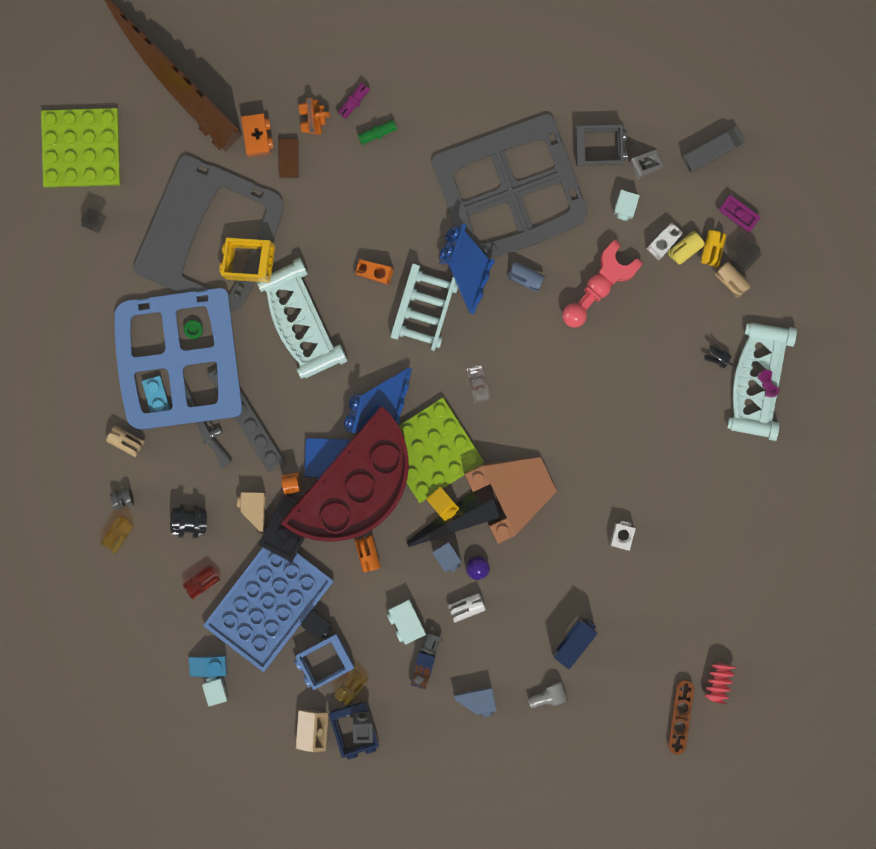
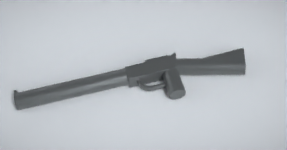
[184,381,232,469]

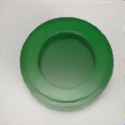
[184,320,203,339]

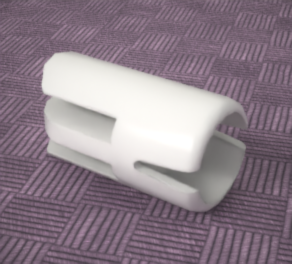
[448,593,486,623]

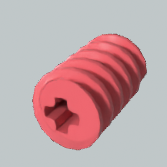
[704,662,736,704]

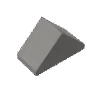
[629,150,664,180]

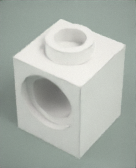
[610,521,636,551]

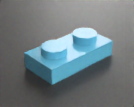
[142,376,171,413]

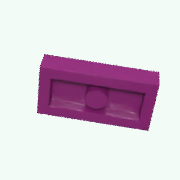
[718,195,761,233]

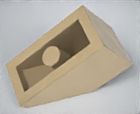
[237,492,266,531]

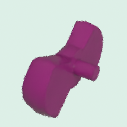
[757,369,780,398]

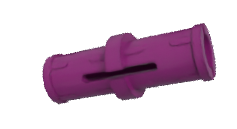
[337,82,370,120]

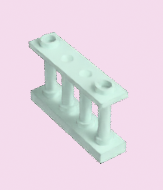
[391,264,458,351]

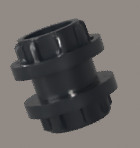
[170,504,207,539]

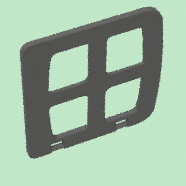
[432,114,587,259]

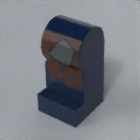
[411,650,436,689]

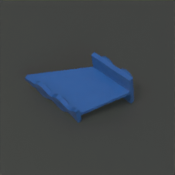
[439,223,495,314]
[344,368,412,433]

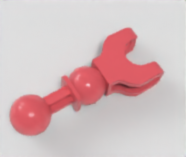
[562,240,643,328]

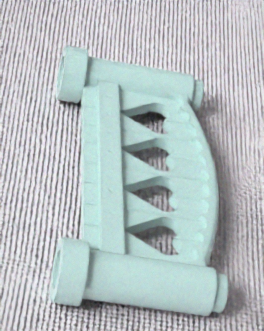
[257,257,348,379]
[727,322,797,441]

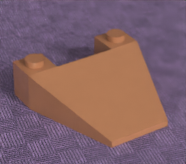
[464,457,557,544]

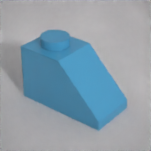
[189,654,228,677]

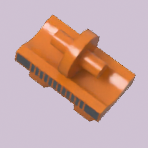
[299,98,331,135]

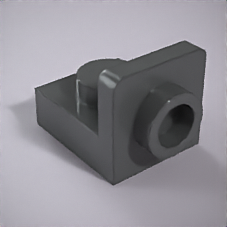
[353,712,373,743]

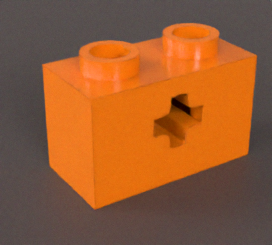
[241,113,274,157]

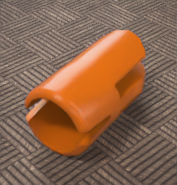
[354,535,381,573]

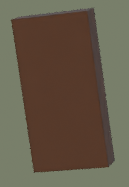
[279,139,299,178]

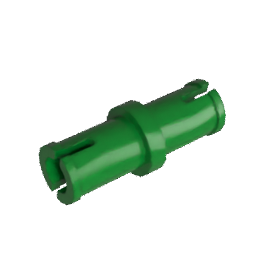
[357,119,397,146]

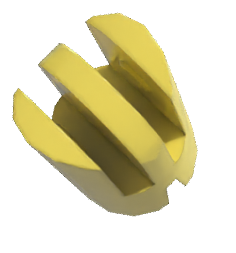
[668,231,705,264]

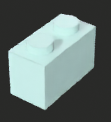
[387,599,426,645]

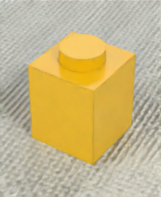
[426,487,459,521]

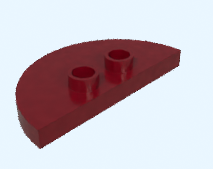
[281,405,409,542]

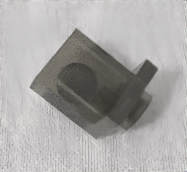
[81,208,106,233]

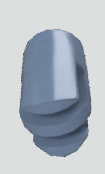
[508,262,545,292]

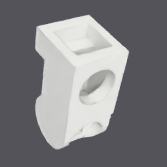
[646,223,683,261]

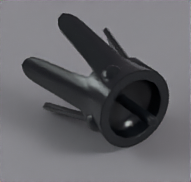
[704,343,733,369]

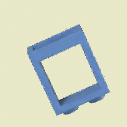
[294,633,355,690]

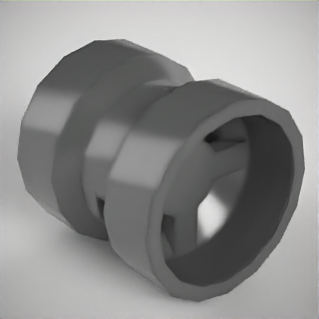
[110,488,134,511]

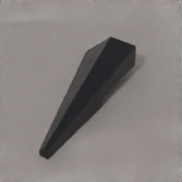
[407,485,499,548]

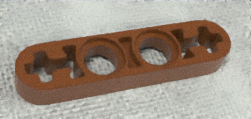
[668,680,694,755]

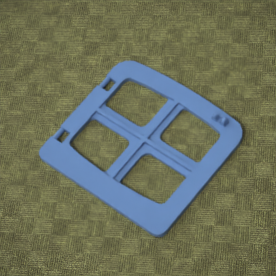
[114,288,242,430]

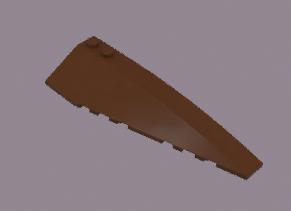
[104,0,242,152]

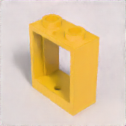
[220,238,275,283]

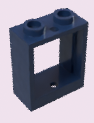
[552,618,598,670]
[329,700,379,760]

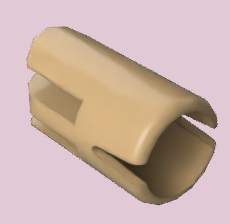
[715,262,751,298]
[106,425,145,458]

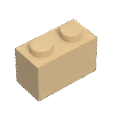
[296,710,329,752]

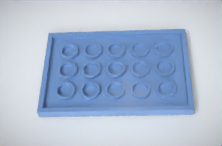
[203,548,334,672]

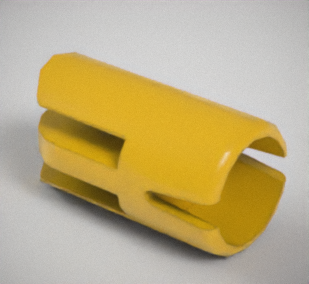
[700,230,726,268]

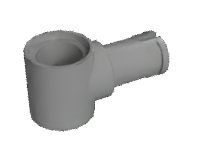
[528,682,568,709]

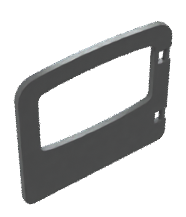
[133,155,284,312]

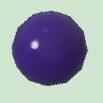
[466,556,490,580]

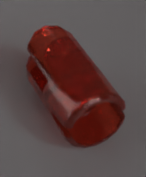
[183,565,221,599]

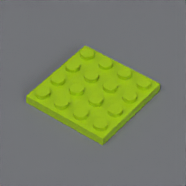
[41,108,121,188]
[399,398,484,503]

